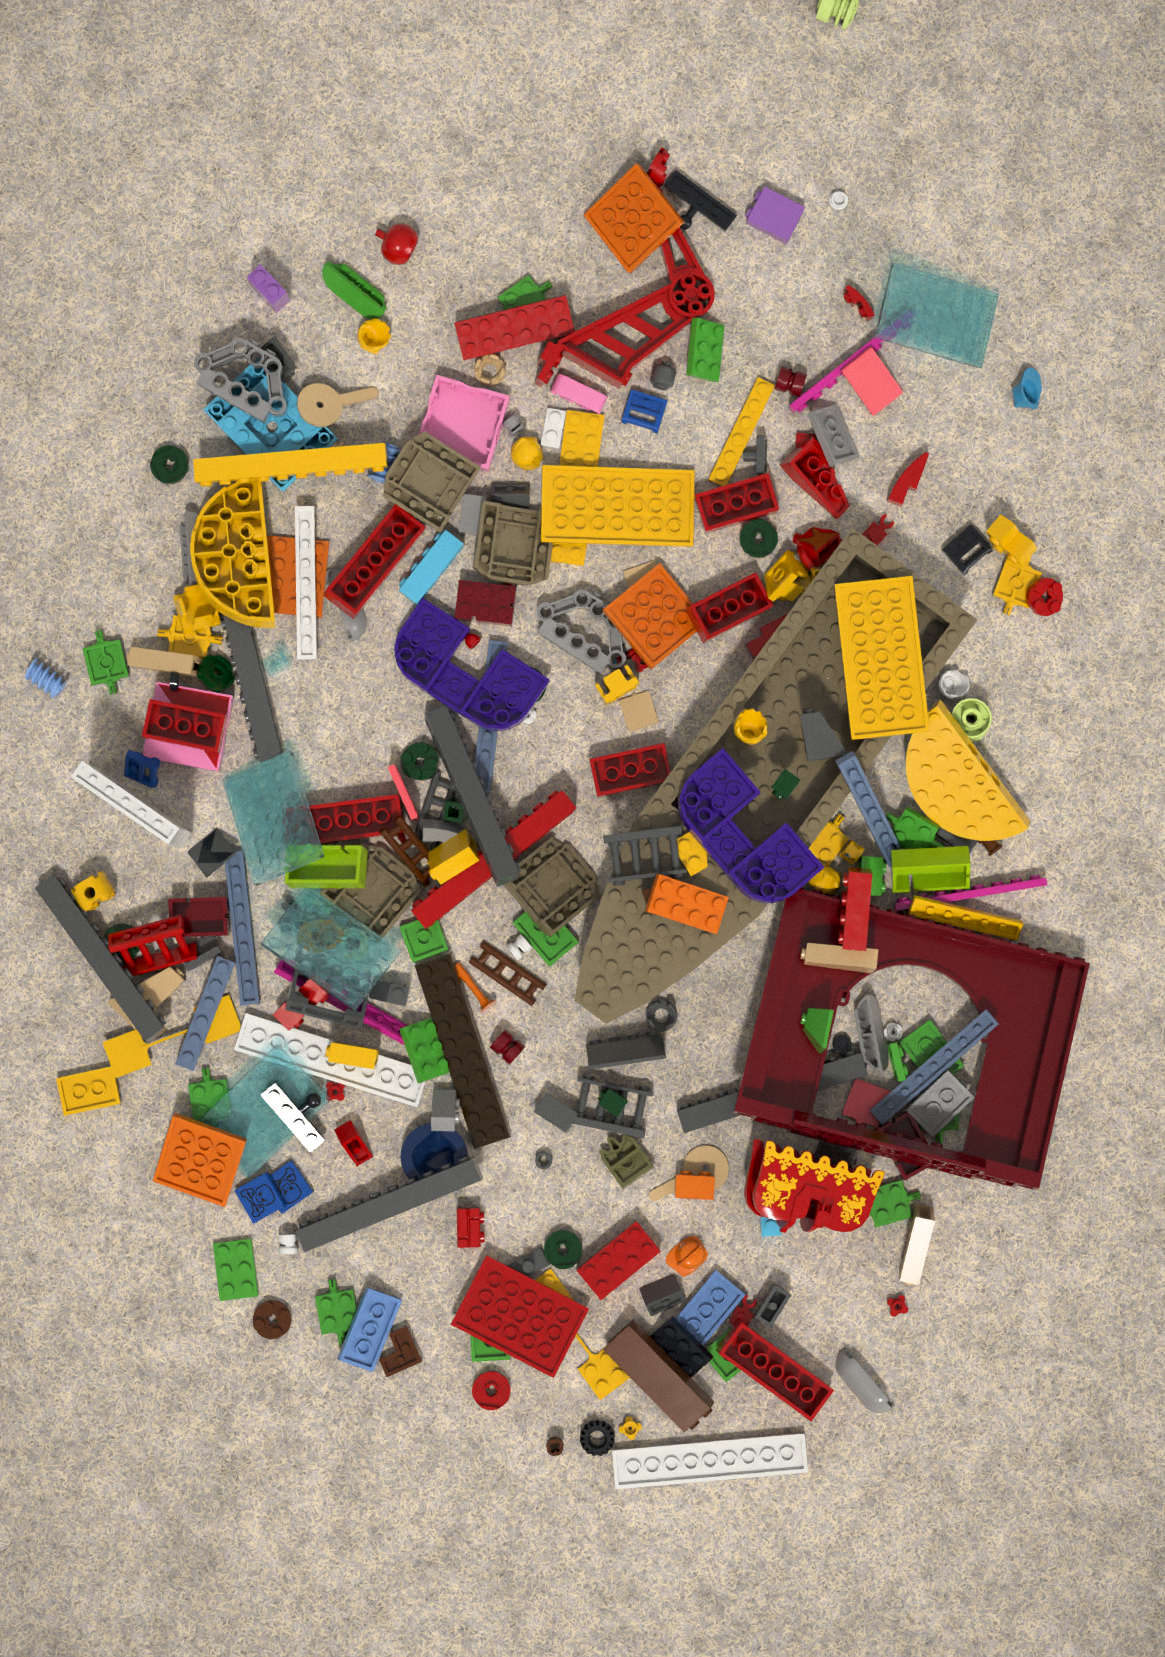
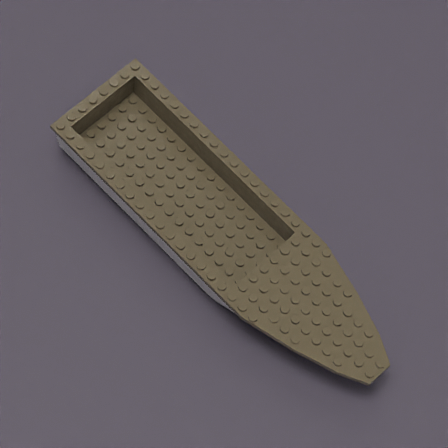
[574,528,977,1024]

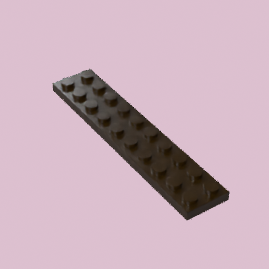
[415,954,511,1149]

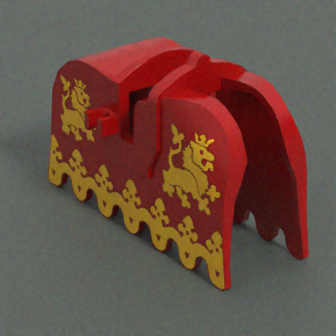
[744,1139,885,1233]

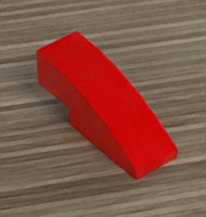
[887,452,929,507]
[746,614,787,658]

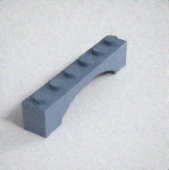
[175,955,236,1071]

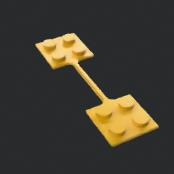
[102,995,241,1078]
[535,1268,630,1400]

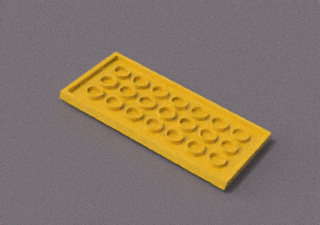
[540,465,695,547]
[834,576,930,740]

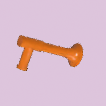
[456,962,496,1013]

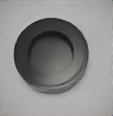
[170,672,179,691]
[832,1035,852,1054]

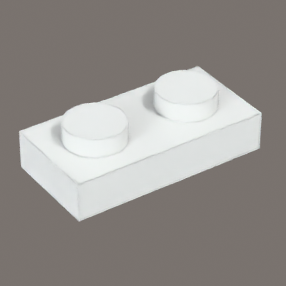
[540,408,566,449]

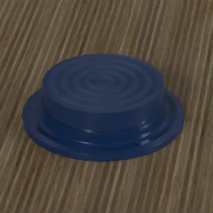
[400,1123,468,1180]

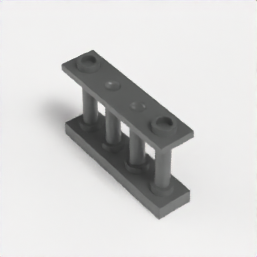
[603,826,687,886]
[572,1074,654,1138]

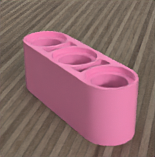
[550,373,608,414]

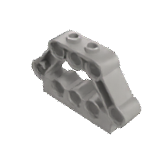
[194,338,288,424]
[537,590,626,675]

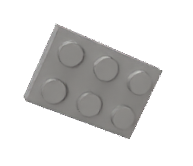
[807,404,859,467]
[906,1069,975,1137]

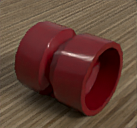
[774,366,807,397]
[489,1029,526,1065]

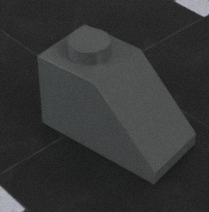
[369,979,410,1006]

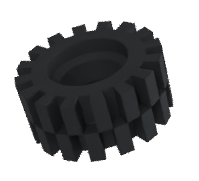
[580,1420,615,1456]

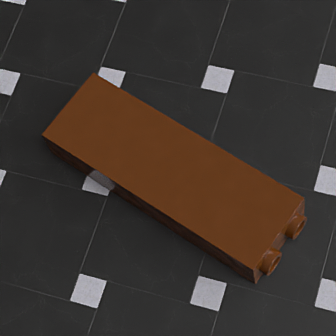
[603,1319,714,1433]

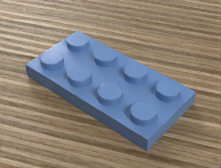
[675,1269,745,1346]
[337,1287,402,1372]

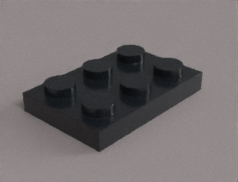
[650,1316,714,1377]

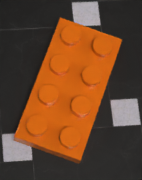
[645,874,729,934]

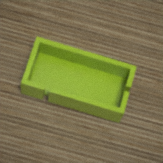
[284,845,368,888]
[891,846,970,893]

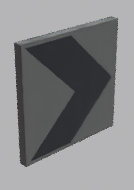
[187,828,237,878]

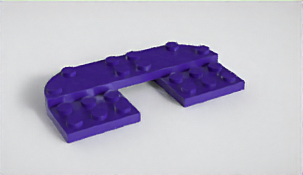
[394,598,550,731]
[678,748,824,903]

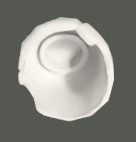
[938,670,970,699]

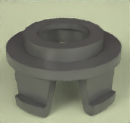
[646,1000,677,1032]

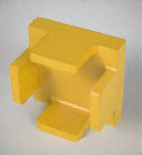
[764,550,809,602]
[173,584,221,633]
[594,665,639,706]

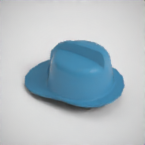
[1012,368,1042,410]

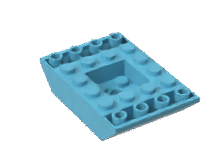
[203,357,338,492]

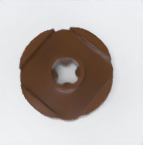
[253,1300,292,1339]

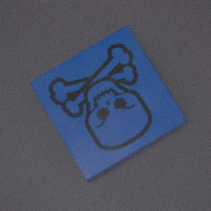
[270,1160,314,1214]
[234,1172,286,1224]

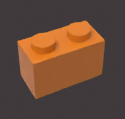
[674,1170,715,1200]

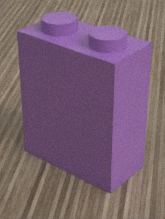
[745,186,805,244]
[246,264,290,313]

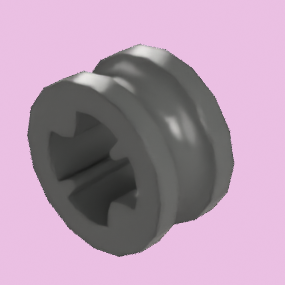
[535,1152,552,1170]

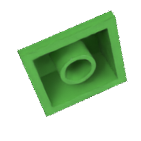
[858,856,887,897]

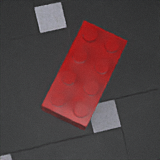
[694,473,779,534]
[685,572,774,644]
[142,699,228,754]
[589,743,671,798]
[838,867,872,951]
[576,1220,661,1300]

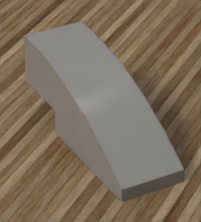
[422,819,480,848]

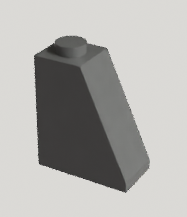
[799,709,847,762]

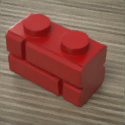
[456,1207,485,1248]

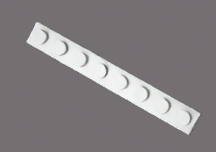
[295,506,317,660]

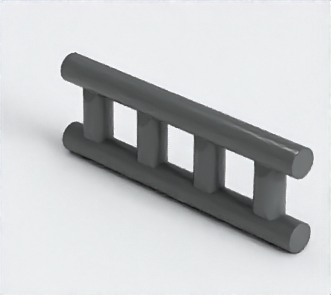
[413,772,455,850]

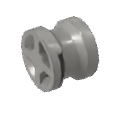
[502,413,527,437]

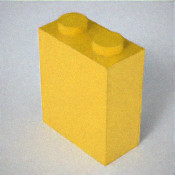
[427,829,479,884]
[325,1042,379,1069]

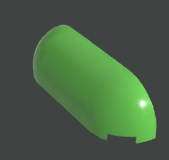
[322,262,387,319]

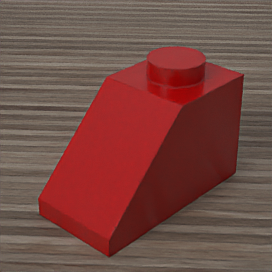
[334,1120,373,1166]

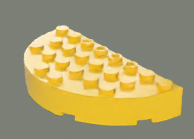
[190,479,275,628]
[906,699,1031,841]

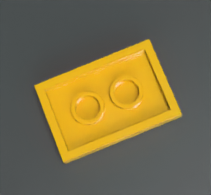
[56,1067,121,1116]

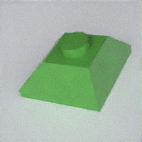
[800,1008,834,1053]

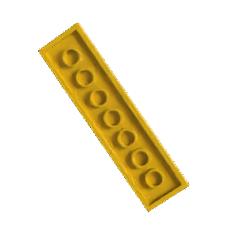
[550,410,605,566]

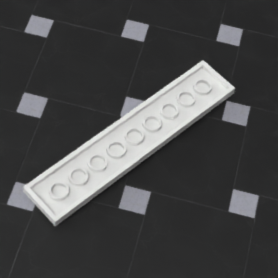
[234,1013,426,1107]
[612,1433,808,1489]

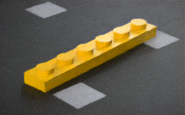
[708,377,775,487]
[908,895,1023,941]

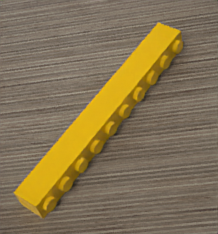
[193,443,388,487]

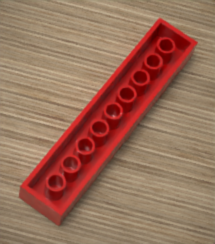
[411,790,577,930]

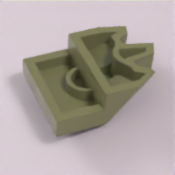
[599,1134,654,1190]

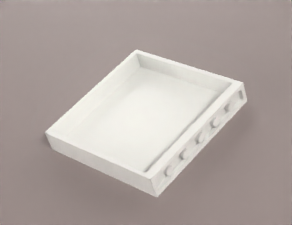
[71,761,192,849]

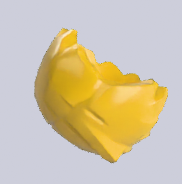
[357,319,391,354]
[510,436,543,471]
[734,708,767,745]
[806,865,841,896]

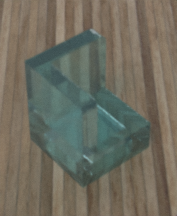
[262,648,291,678]

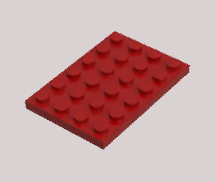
[451,1255,589,1378]

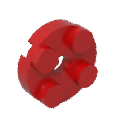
[1026,578,1063,616]
[472,1371,511,1410]

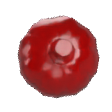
[375,223,419,265]

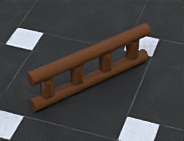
[379,815,430,887]
[469,941,547,1006]

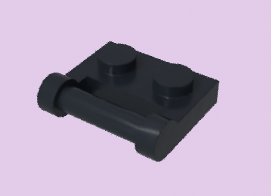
[942,525,993,576]

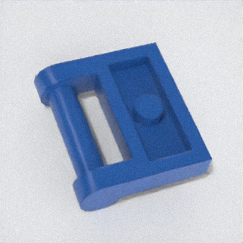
[621,389,668,434]
[124,749,160,788]

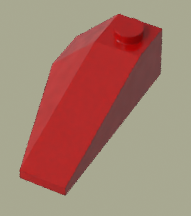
[780,437,850,519]

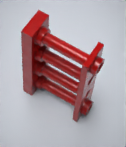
[108,915,197,976]

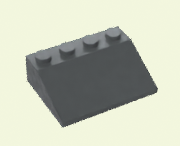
[586,1031,666,1070]

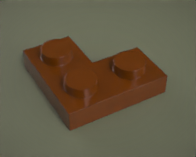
[379,1326,422,1377]

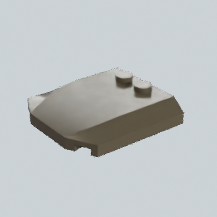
[383,431,481,533]
[472,501,553,586]
[504,837,601,937]
[319,843,422,943]

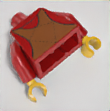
[793,527,842,581]

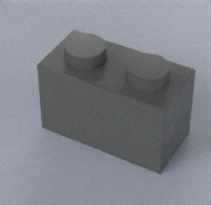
[754,1283,791,1328]

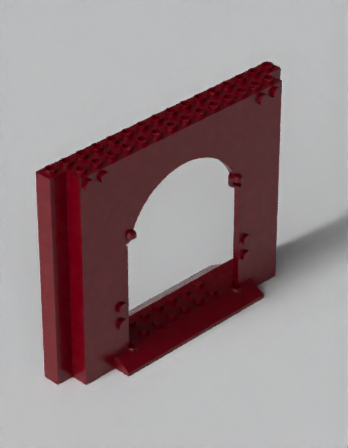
[733,887,1090,1191]

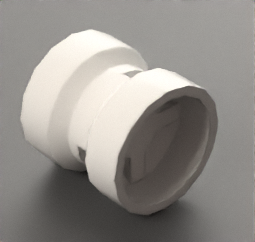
[506,934,533,961]
[278,1233,298,1254]

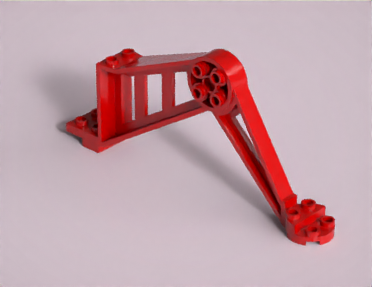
[534,147,715,389]

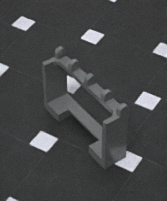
[285,962,371,1029]

